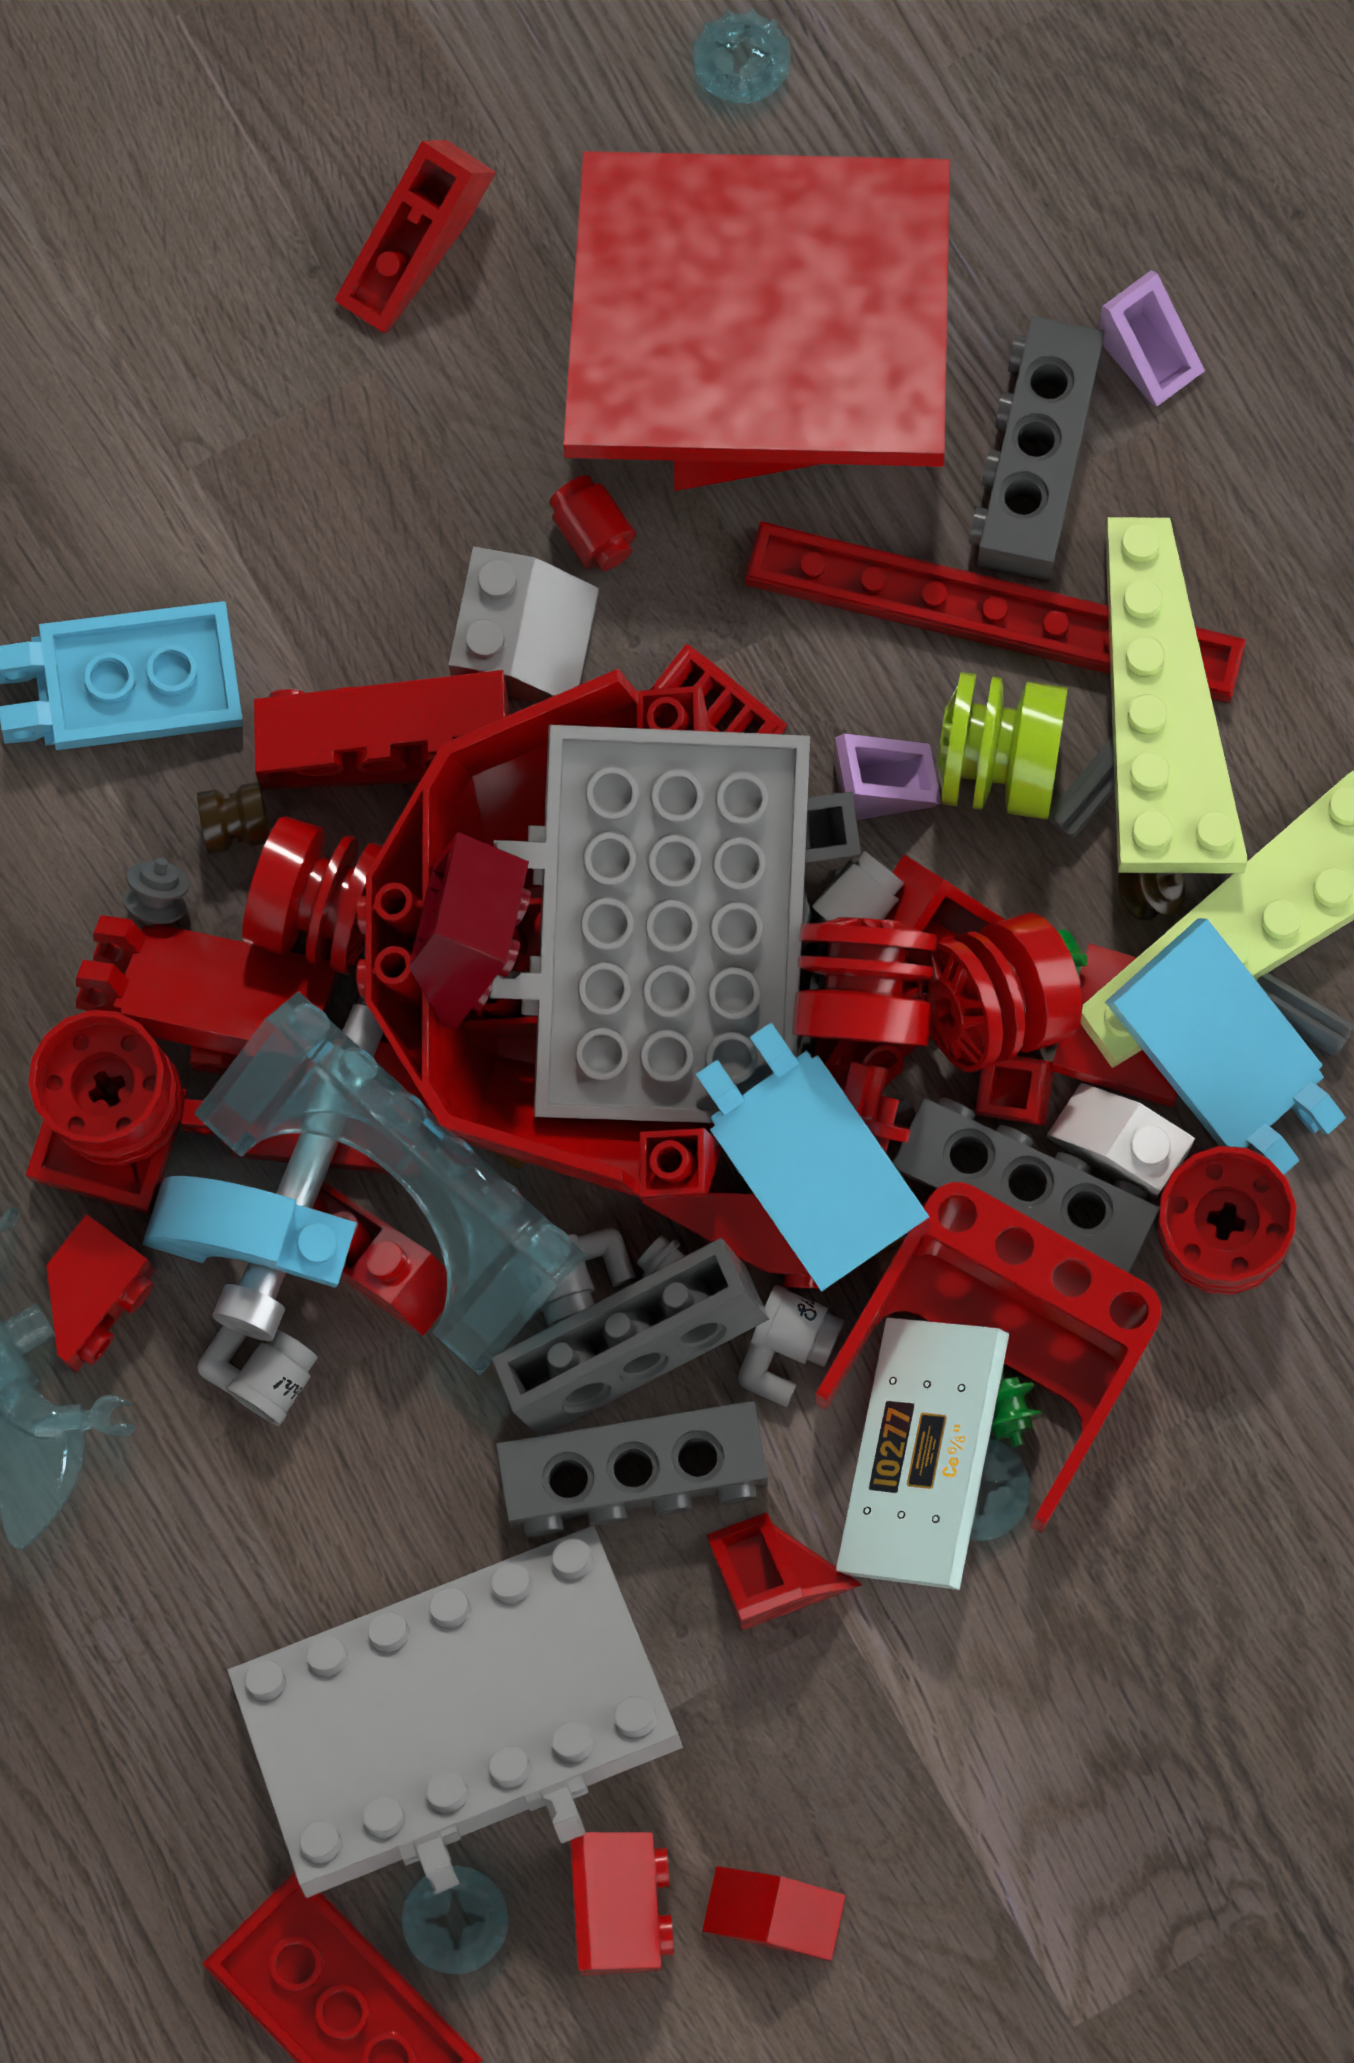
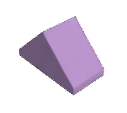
[1098,270,1205,406]
[834,734,941,820]

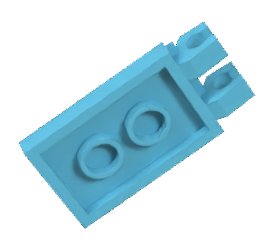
[0,601,243,750]
[1105,918,1346,1175]
[696,1023,929,1291]

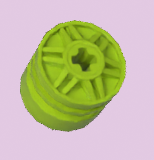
[937,672,1068,819]

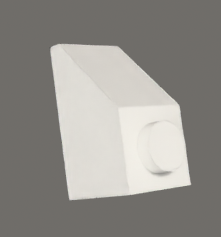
[1046,1082,1195,1205]

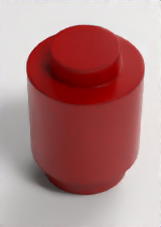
[549,475,636,571]

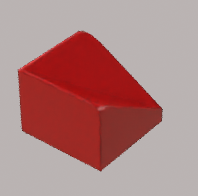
[975,1056,1054,1126]

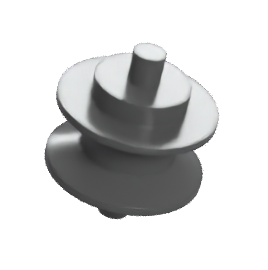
[123,858,190,926]

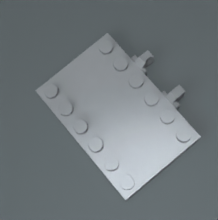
[489,725,810,1123]
[228,1526,683,1898]

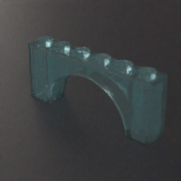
[194,991,587,1376]

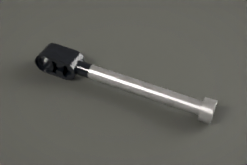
[212,941,383,1341]

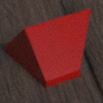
[706,1512,863,1631]

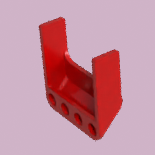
[815,1182,1162,1534]

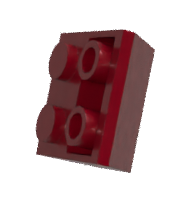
[409,832,531,1030]

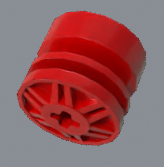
[242,816,383,975]
[917,912,1083,1073]
[792,917,937,1046]
[28,1010,184,1166]
[1157,1146,1297,1295]

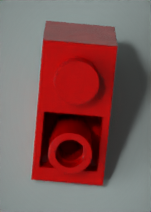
[46,1214,155,1373]

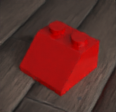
[571,1832,674,1976]

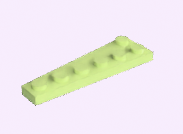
[1105,517,1247,873]
[1080,771,1354,1068]

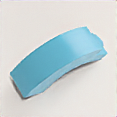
[142,1176,357,1288]

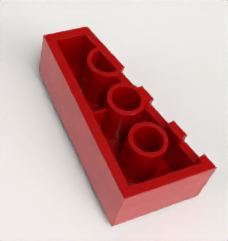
[254,670,510,789]

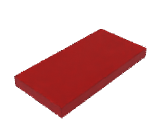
[202,1871,484,2063]

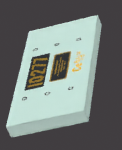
[836,1318,1009,1590]

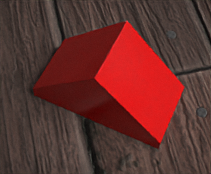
[702,1866,846,1961]

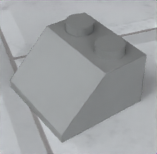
[449,546,599,703]

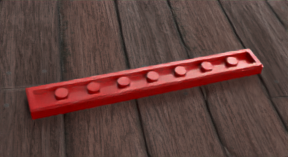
[745,521,1246,704]

